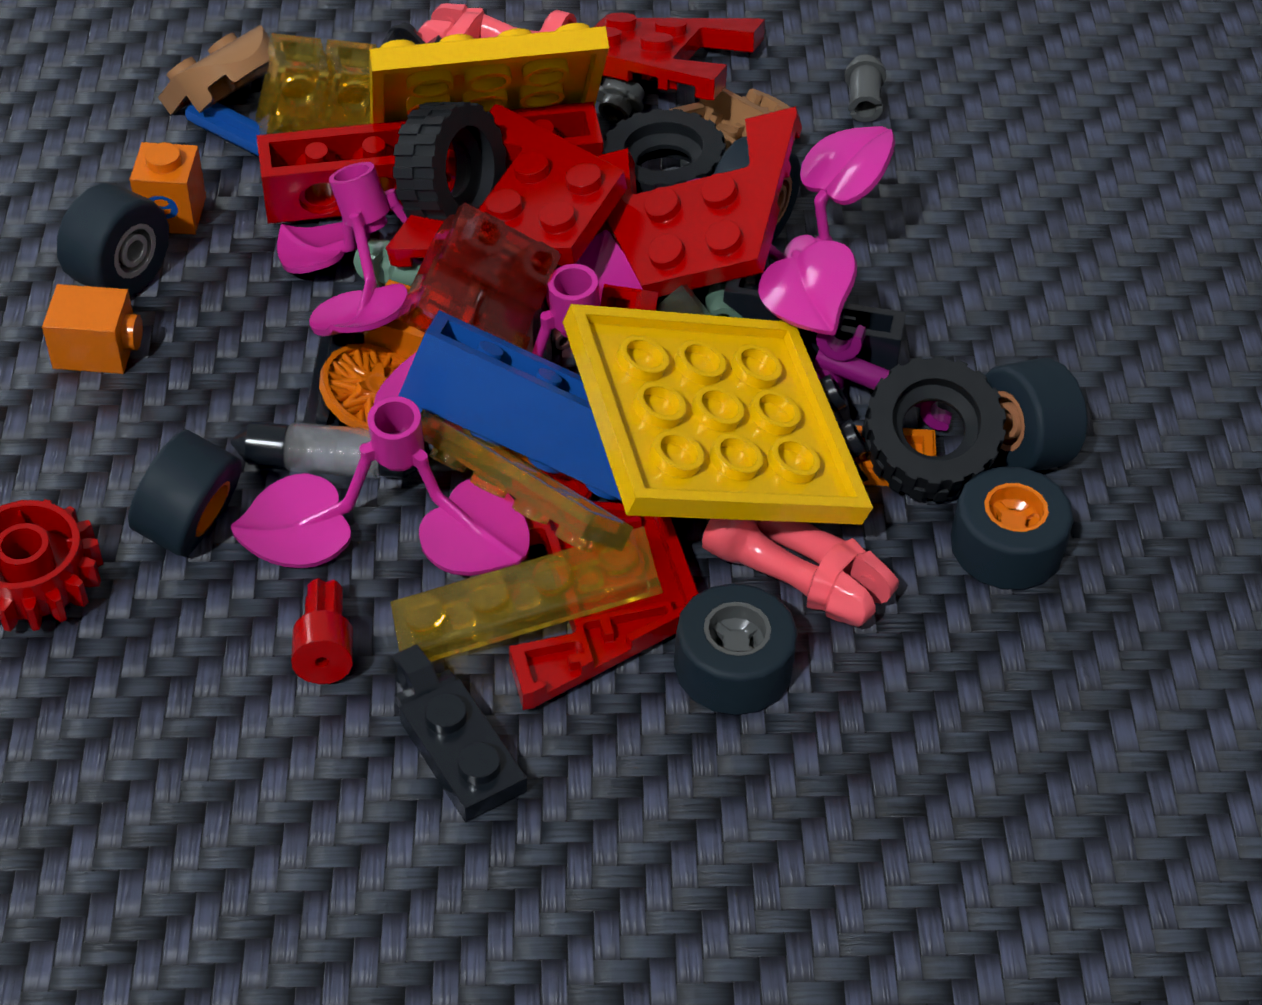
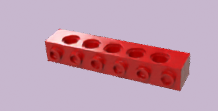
[256,102,603,224]

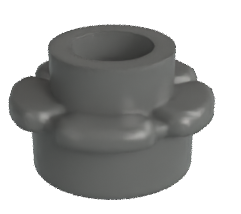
[596,76,645,123]

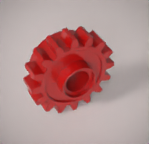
[0,499,104,632]

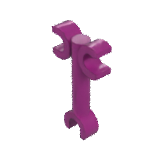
[811,325,953,431]

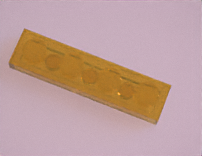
[421,409,634,552]
[391,526,663,662]

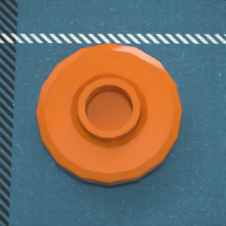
[319,343,406,436]

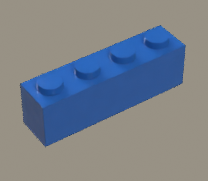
[398,310,621,500]

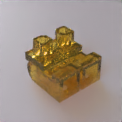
[255,33,377,135]

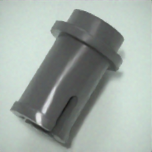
[845,54,887,122]

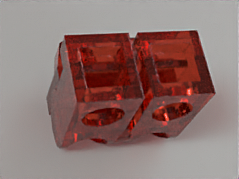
[396,203,562,350]

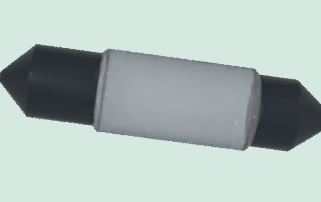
[231,422,430,479]

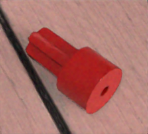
[291,578,353,684]

